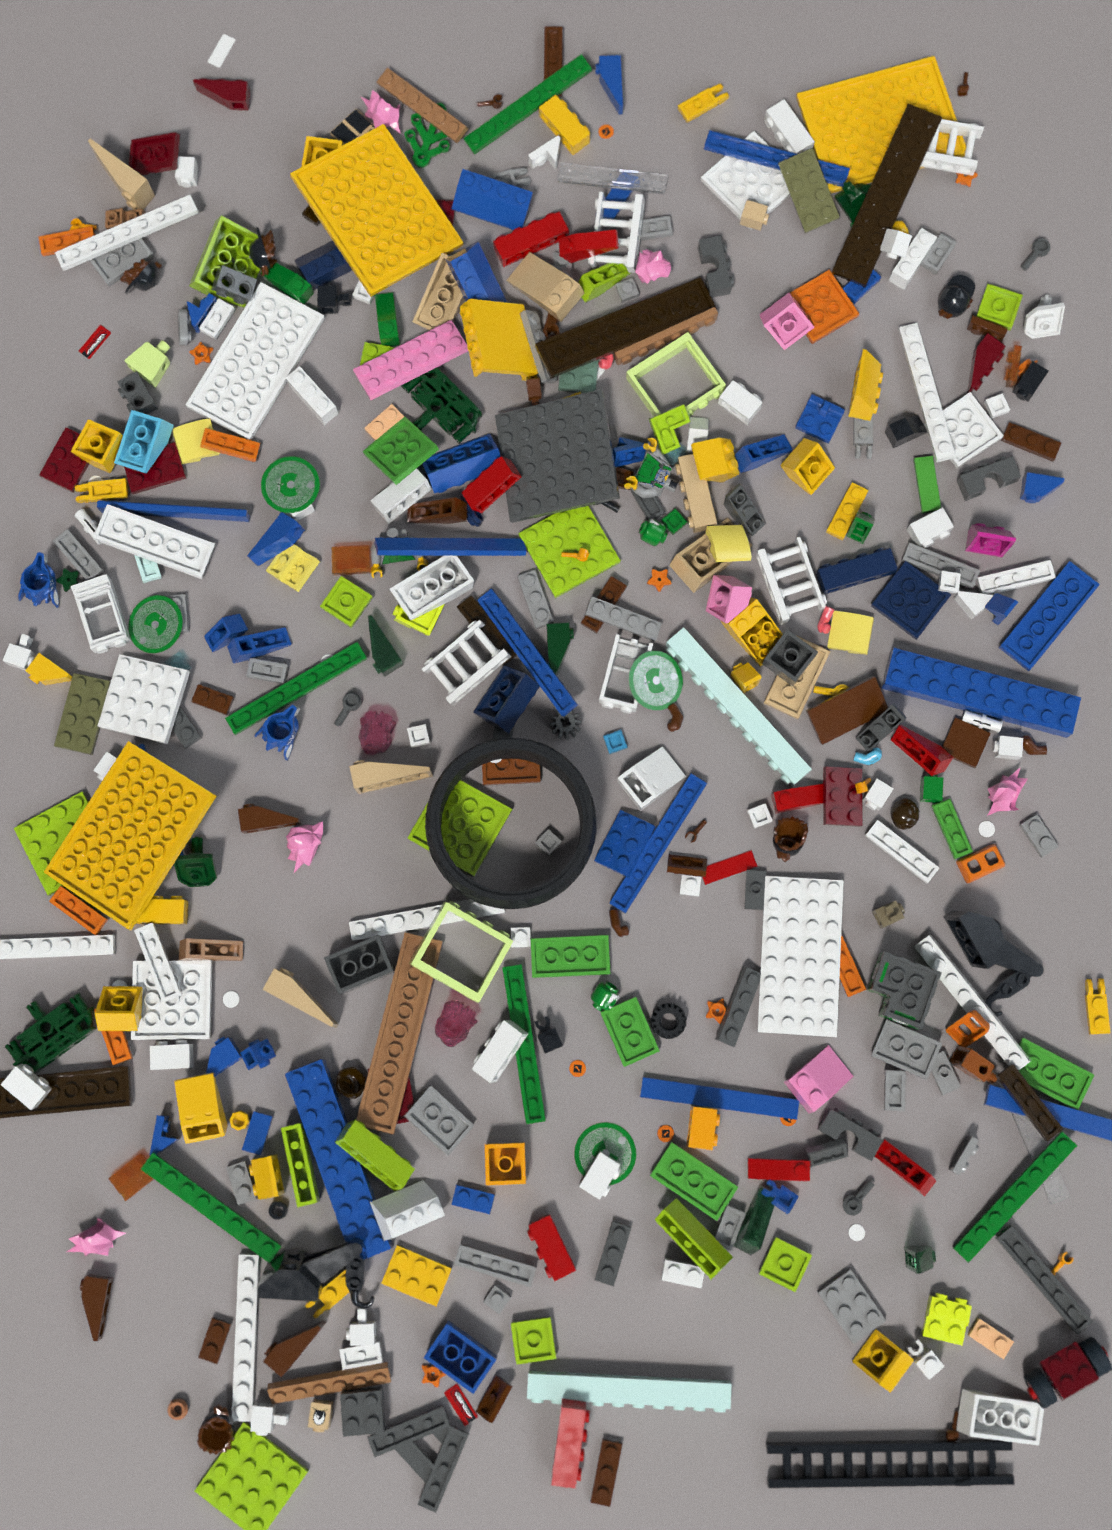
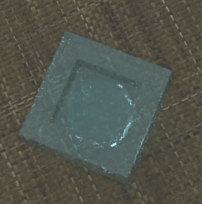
[663,446,686,466]
[164,652,191,670]

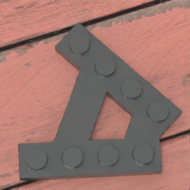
[367,1405,469,1513]

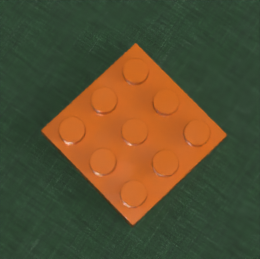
[790,270,859,344]

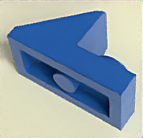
[187,293,217,333]
[613,437,646,467]
[985,593,1018,625]
[150,1115,180,1155]

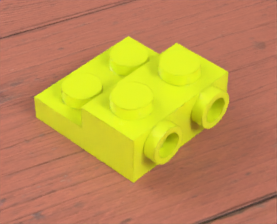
[392,604,444,636]
[921,1293,972,1346]

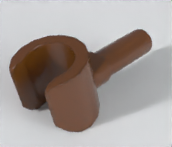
[957,72,969,97]
[477,94,502,109]
[685,820,707,843]
[946,1411,959,1441]

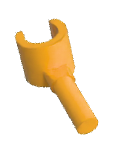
[70,218,97,230]
[561,548,589,562]
[855,778,871,794]
[1051,1252,1074,1275]

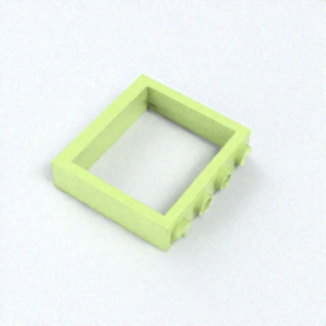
[626,332,726,417]
[409,901,513,1003]

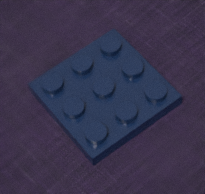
[871,561,951,640]

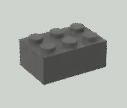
[324,935,395,995]

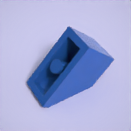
[1020,472,1065,503]
[204,614,248,652]
[206,1036,242,1077]

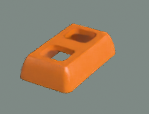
[956,844,1005,884]
[945,1010,990,1047]

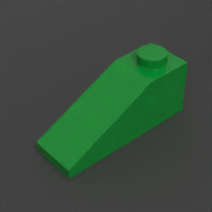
[260,263,314,305]
[375,292,400,347]
[846,511,875,544]

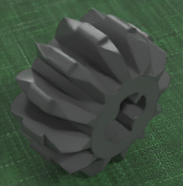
[549,710,582,740]

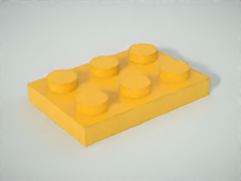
[381,1245,452,1307]

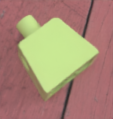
[125,340,170,388]

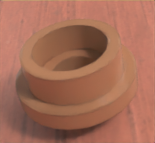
[168,1399,188,1420]

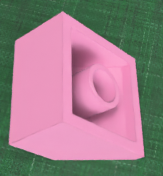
[759,292,814,350]
[706,575,752,623]

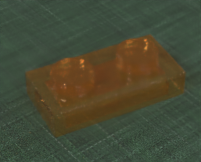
[1003,345,1022,388]

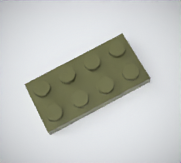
[778,148,840,233]
[54,673,111,755]

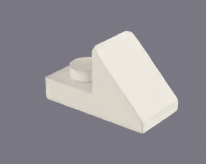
[528,135,560,170]

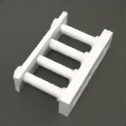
[921,119,984,176]
[588,192,645,273]
[756,537,827,625]
[422,620,512,705]

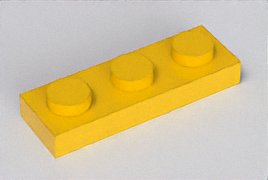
[826,482,869,541]

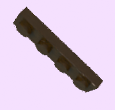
[457,595,517,666]
[996,1064,1063,1141]

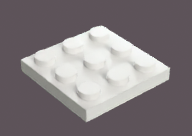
[924,392,1003,469]

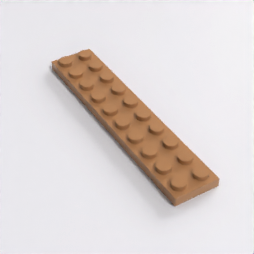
[356,932,443,1134]

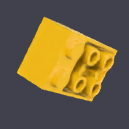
[720,597,783,666]
[174,1073,228,1144]

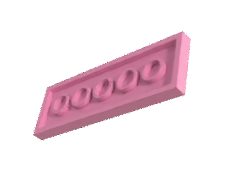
[353,320,468,401]

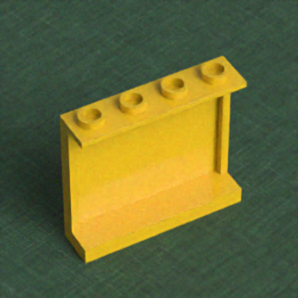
[459,299,538,381]

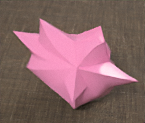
[361,90,400,133]
[635,249,671,284]
[987,768,1028,816]
[286,821,323,874]
[67,1218,126,1256]

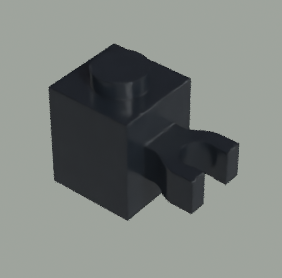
[317,284,351,314]
[534,1016,563,1054]

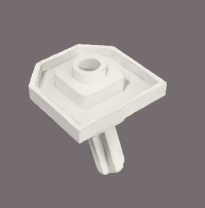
[1023,294,1065,339]

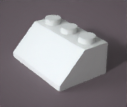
[370,1180,445,1241]

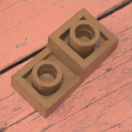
[105,208,145,229]

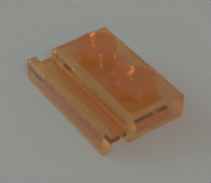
[331,545,371,575]
[108,1153,154,1201]

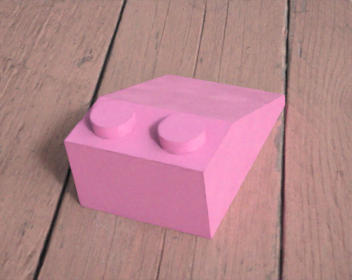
[784,1045,854,1113]

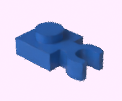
[761,1180,799,1215]

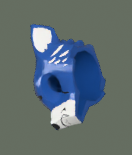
[18,553,59,608]
[254,705,300,760]

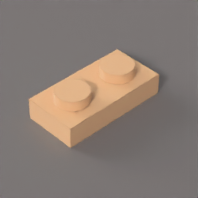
[364,404,404,441]
[968,1318,1014,1359]

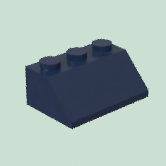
[294,240,353,291]
[473,665,540,734]

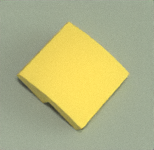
[172,419,220,464]
[706,525,752,562]
[266,545,320,592]
[827,611,874,655]

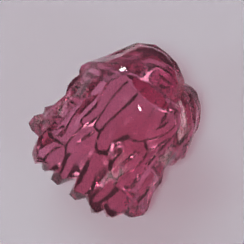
[358,710,396,755]
[435,1000,478,1047]

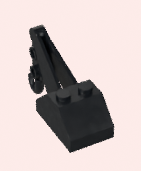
[943,911,1044,1016]
[258,1238,375,1309]

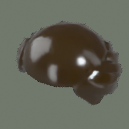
[890,798,920,830]
[336,1067,366,1099]

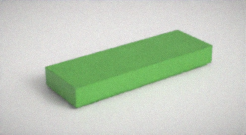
[913,456,941,513]
[931,799,973,859]

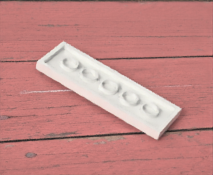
[93,504,215,579]

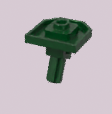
[835,181,871,223]
[174,837,217,887]

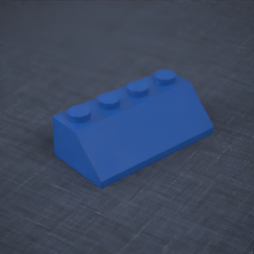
[452,169,533,230]
[445,242,507,303]
[422,433,501,494]

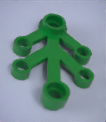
[405,103,450,168]

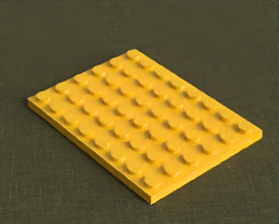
[796,56,966,194]
[290,124,464,297]
[44,741,217,930]

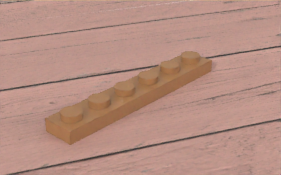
[377,68,468,143]
[614,307,718,366]
[267,1362,391,1404]

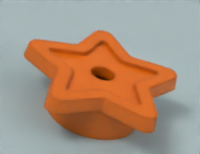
[955,172,978,187]
[189,342,213,365]
[1017,359,1038,377]
[647,569,672,592]
[706,998,727,1024]
[422,1365,446,1388]

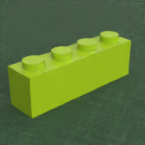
[335,1120,415,1191]
[281,1123,320,1207]
[655,1198,733,1280]

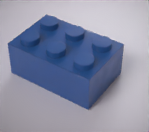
[424,1320,498,1394]

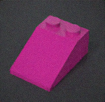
[965,523,1016,557]

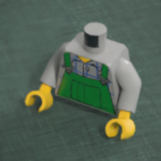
[624,438,679,498]
[370,528,428,578]

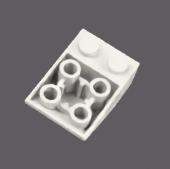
[617,746,686,811]

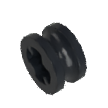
[268,1201,288,1220]

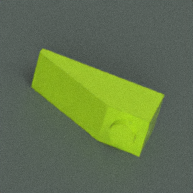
[578,263,631,303]

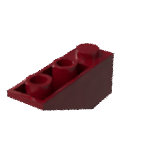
[193,78,250,111]
[967,334,1006,394]

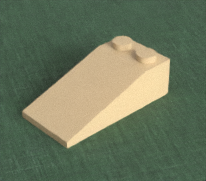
[88,139,155,210]
[506,252,585,322]
[412,253,465,330]
[669,518,752,593]
[349,760,433,794]
[263,967,339,1028]

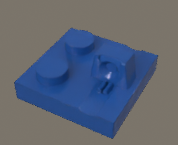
[795,394,845,444]

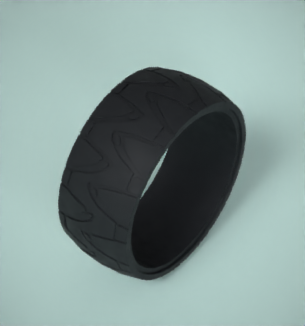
[425,738,597,909]

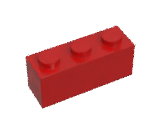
[461,456,522,513]
[526,1214,576,1282]

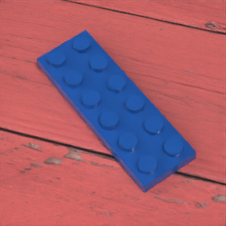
[999,561,1100,671]

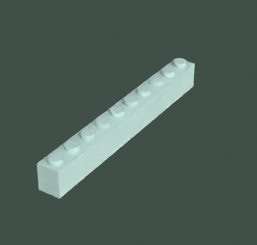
[666,627,812,787]
[527,1370,731,1412]

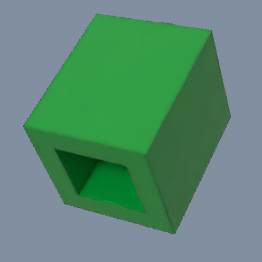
[920,774,944,803]

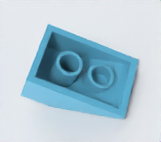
[114,410,174,474]

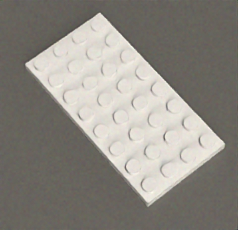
[186,282,325,440]
[758,876,844,1037]

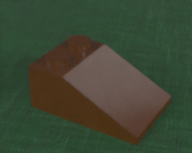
[263,1320,326,1378]

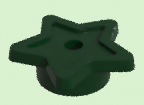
[56,568,79,592]

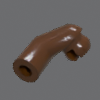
[667,703,683,732]
[1021,735,1047,755]
[609,909,629,937]

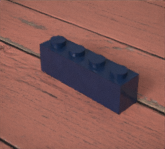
[816,548,898,595]

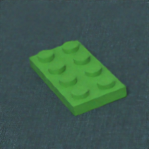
[531,935,610,978]
[1007,1038,1095,1110]
[650,1142,738,1221]

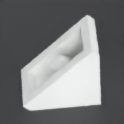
[687,417,708,454]
[954,591,994,620]

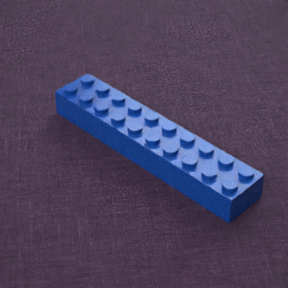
[881,648,1081,738]
[285,1059,393,1260]

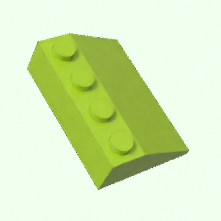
[189,216,260,308]

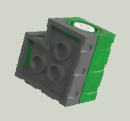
[866,951,942,1030]

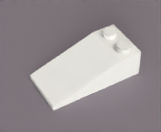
[389,556,474,620]
[956,1389,1044,1445]

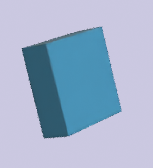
[603,730,628,755]

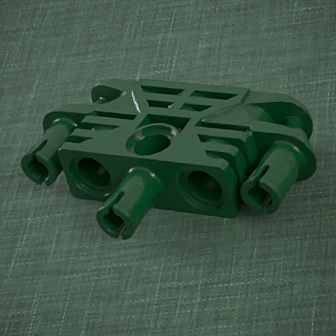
[401,367,483,444]
[5,993,97,1074]

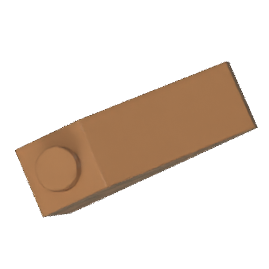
[179,938,243,961]

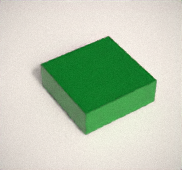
[661,508,688,535]

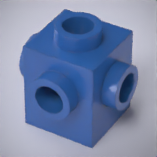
[240,1039,276,1071]

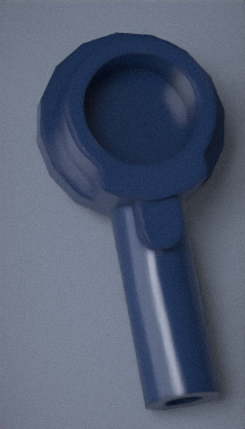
[460,495,484,527]

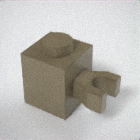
[872,900,905,929]

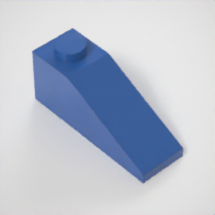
[595,55,623,115]
[735,434,793,473]
[247,512,305,566]
[227,627,292,664]

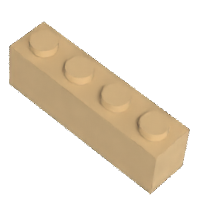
[675,454,717,533]

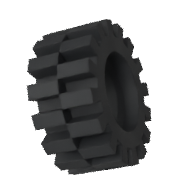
[651,1003,687,1039]

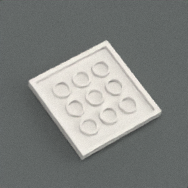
[701,131,790,230]
[98,654,190,744]
[131,960,212,1040]

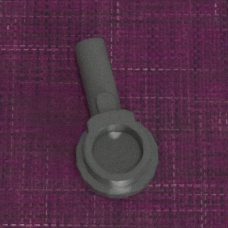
[1021,238,1051,271]
[334,692,361,727]
[842,1180,875,1216]

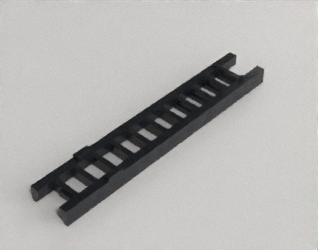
[765,1439,1015,1488]

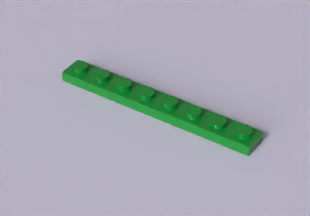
[463,54,592,155]
[225,642,367,735]
[502,964,546,1124]
[953,1131,1078,1263]
[141,1152,282,1263]

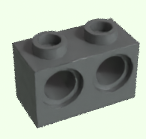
[211,265,257,304]
[117,371,158,414]

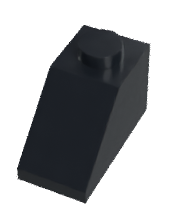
[1012,361,1049,402]
[885,416,927,448]

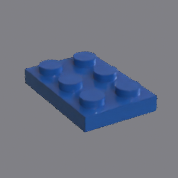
[594,810,655,878]

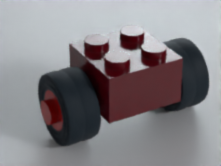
[1023,1337,1112,1409]

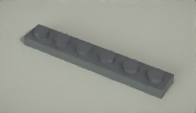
[996,1225,1093,1335]

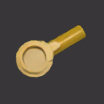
[813,684,849,697]

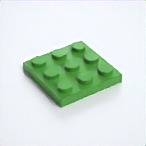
[362,416,439,485]

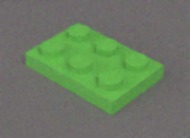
[600,997,660,1067]

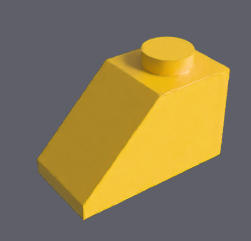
[25,653,72,685]
[730,662,762,694]

